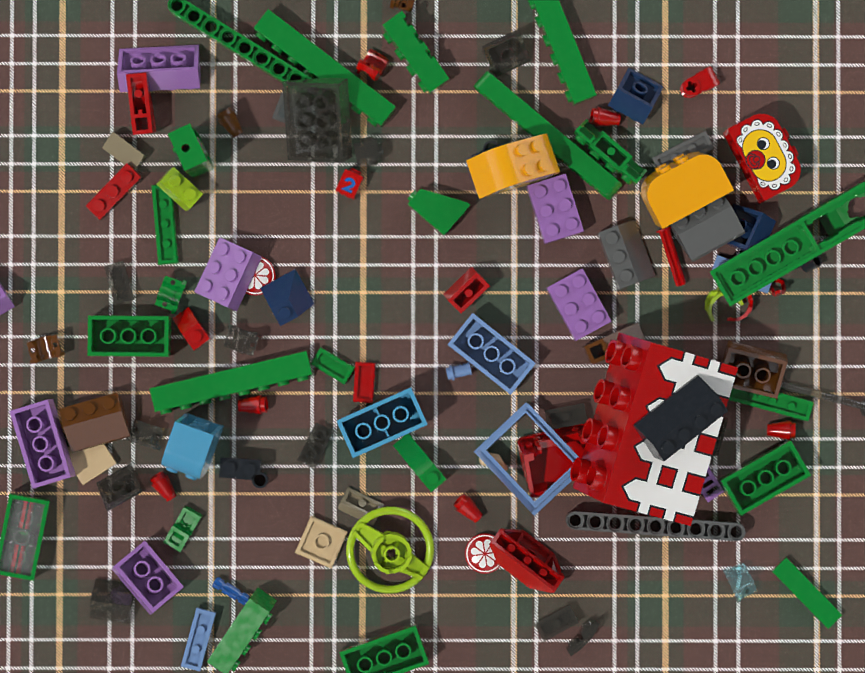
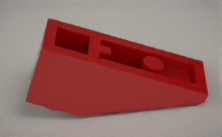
[126,72,156,135]

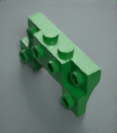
[574,119,647,185]

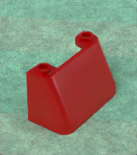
[517,422,586,498]

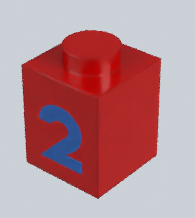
[335,168,364,200]

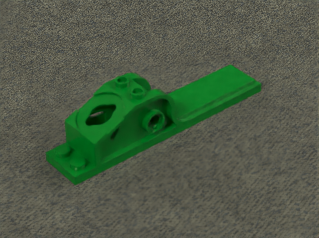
[710,180,865,306]

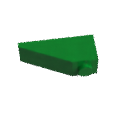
[393,433,447,492]

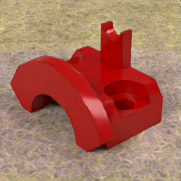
[356,49,389,81]

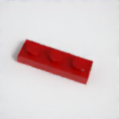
[86,163,142,220]

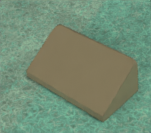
[102,132,146,170]
[338,487,384,526]

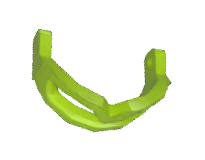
[705,287,744,321]

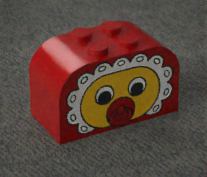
[723,114,801,204]

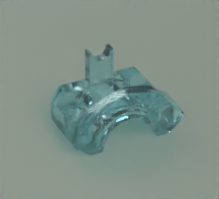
[723,563,757,602]

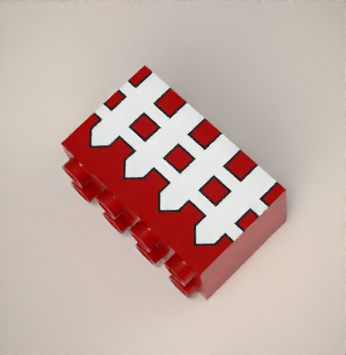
[570,332,738,526]

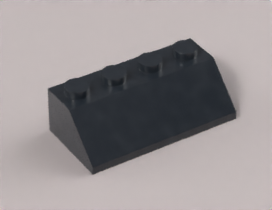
[633,375,728,461]

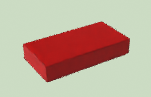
[353,362,376,403]

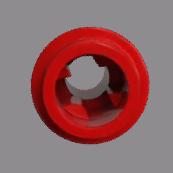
[590,107,621,126]
[238,395,268,415]
[767,421,796,440]
[150,471,177,502]
[453,494,483,523]

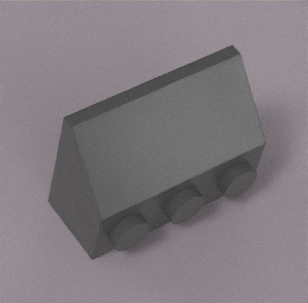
[671,196,745,262]
[597,220,656,290]

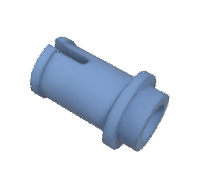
[446,362,472,381]

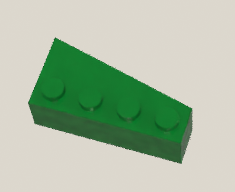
[382,11,449,95]
[207,587,277,673]

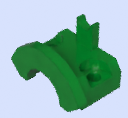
[154,276,187,314]

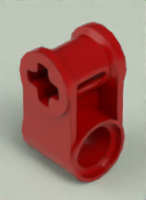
[680,66,720,98]

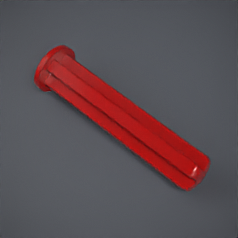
[656,227,686,287]

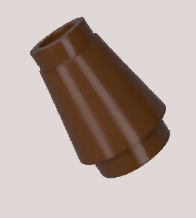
[216,107,243,138]

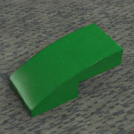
[163,505,203,552]

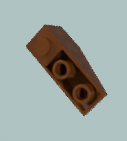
[583,322,645,365]

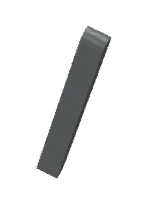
[565,510,746,541]

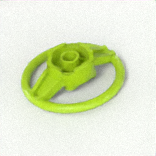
[346,507,434,593]

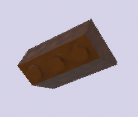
[722,340,788,399]
[59,393,131,453]

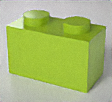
[156,167,203,211]

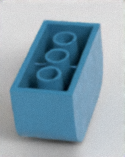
[337,388,428,458]
[161,413,224,480]

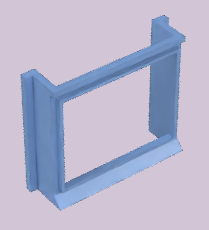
[474,403,579,516]

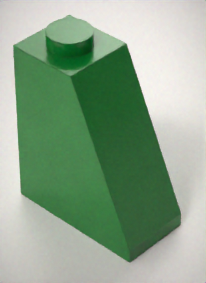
[407,189,470,236]

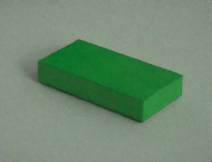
[311,347,355,385]

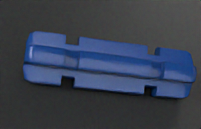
[212,577,250,605]

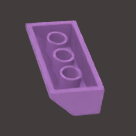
[117,45,201,92]

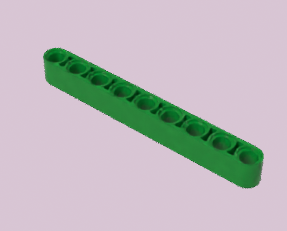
[168,0,323,101]
[473,71,623,201]

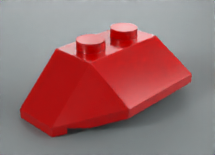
[489,528,565,593]

